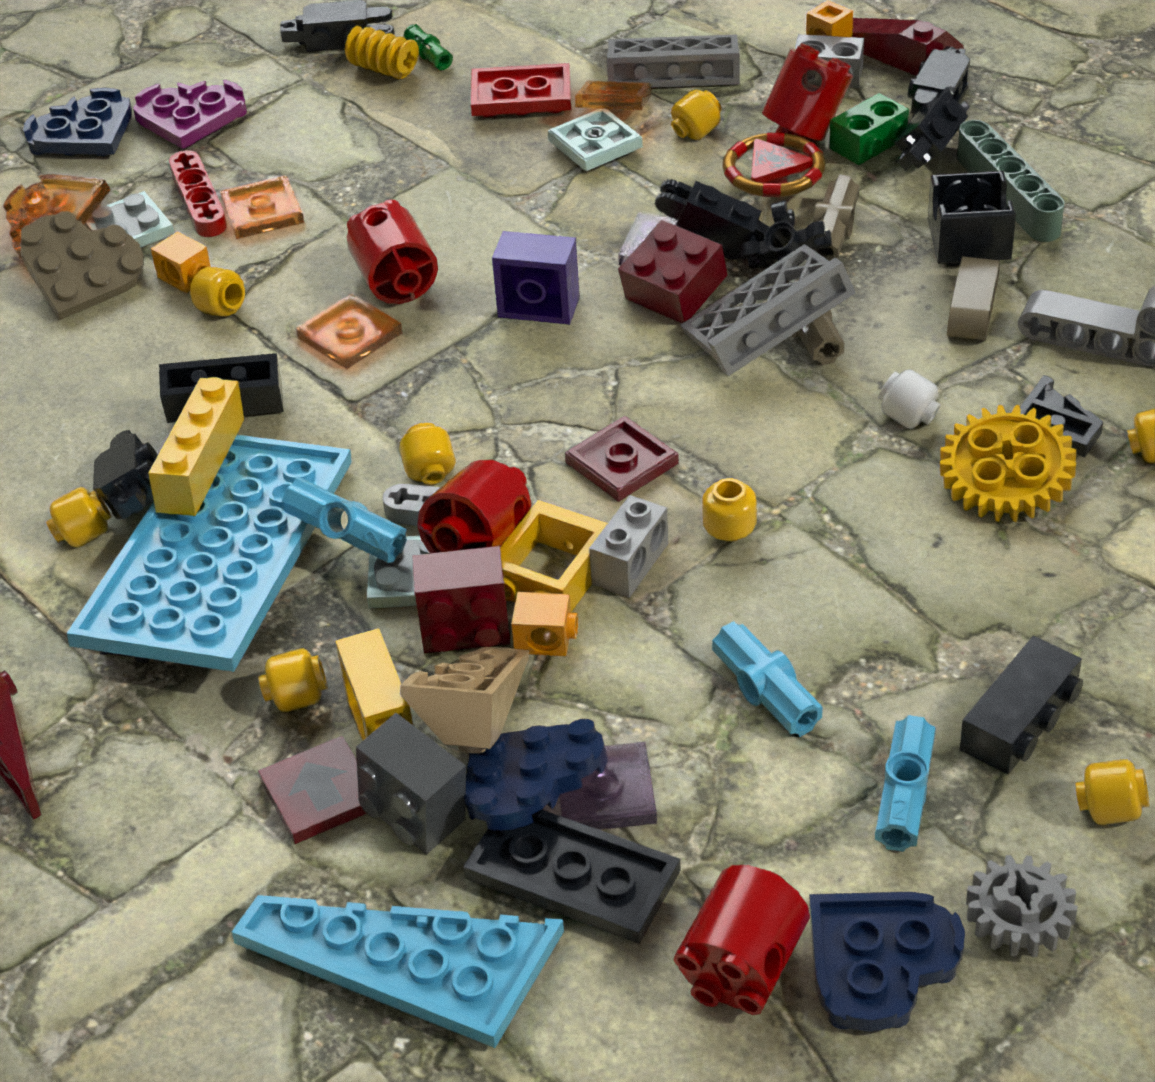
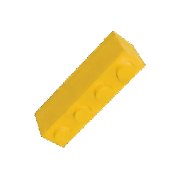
[148,377,244,516]

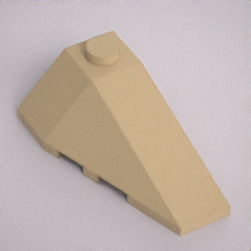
[400,647,529,753]

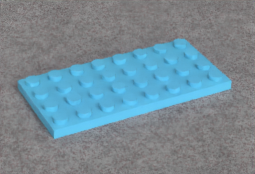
[67,435,352,672]

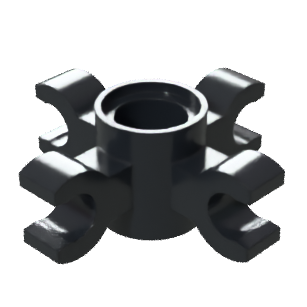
[740,200,832,268]

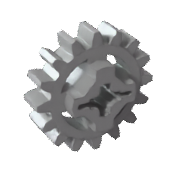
[966,855,1078,957]

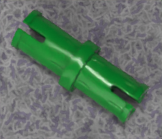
[403,24,453,70]

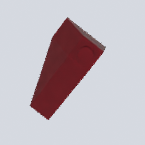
[852,18,964,76]
[0,670,42,820]

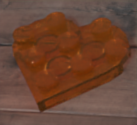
[3,174,111,258]

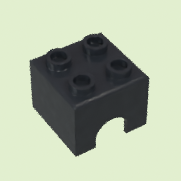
[927,171,1016,266]

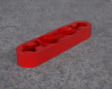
[169,150,227,237]

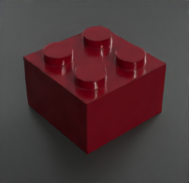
[618,220,728,324]
[412,546,510,654]

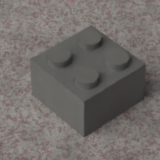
[356,713,466,855]

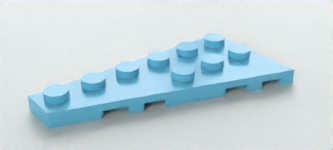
[232,895,564,1048]

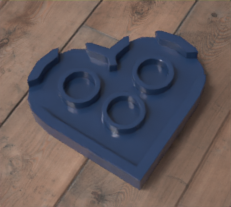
[23,87,132,156]
[464,719,608,830]
[809,892,965,1032]

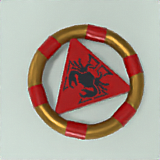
[722,132,825,197]

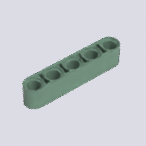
[957,120,1065,242]

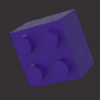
[492,231,580,325]

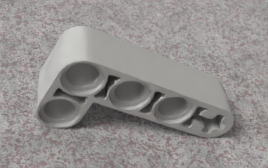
[1018,286,1155,367]

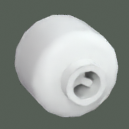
[878,369,941,429]

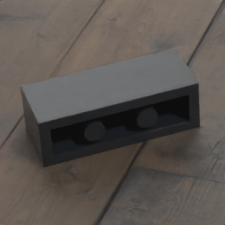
[159,353,284,423]
[960,636,1083,775]

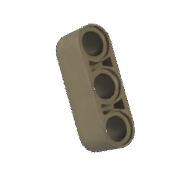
[947,256,1000,341]

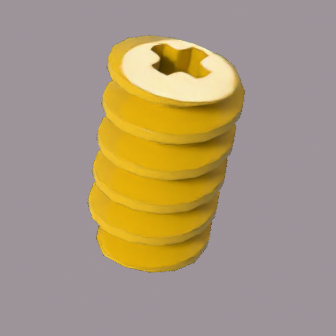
[345,25,419,79]

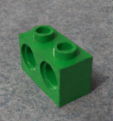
[829,93,909,165]

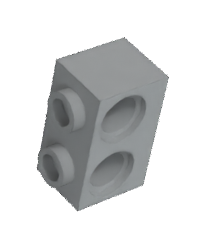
[795,34,864,88]
[589,495,668,598]

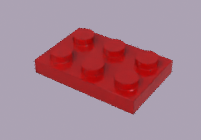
[471,63,571,117]

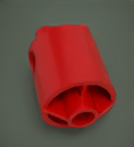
[762,43,853,141]
[346,199,438,304]
[417,460,531,553]
[673,865,810,1015]

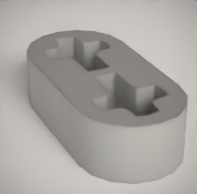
[383,484,441,526]

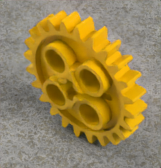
[940,405,1076,522]

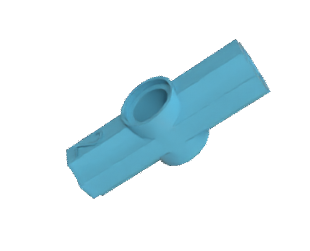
[282,478,407,563]
[712,621,823,736]
[875,715,936,852]

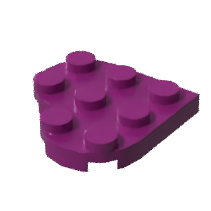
[133,80,247,149]

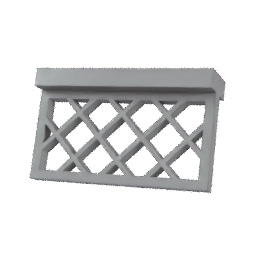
[607,34,740,89]
[680,244,856,376]

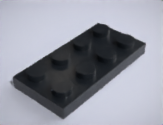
[463,810,681,944]

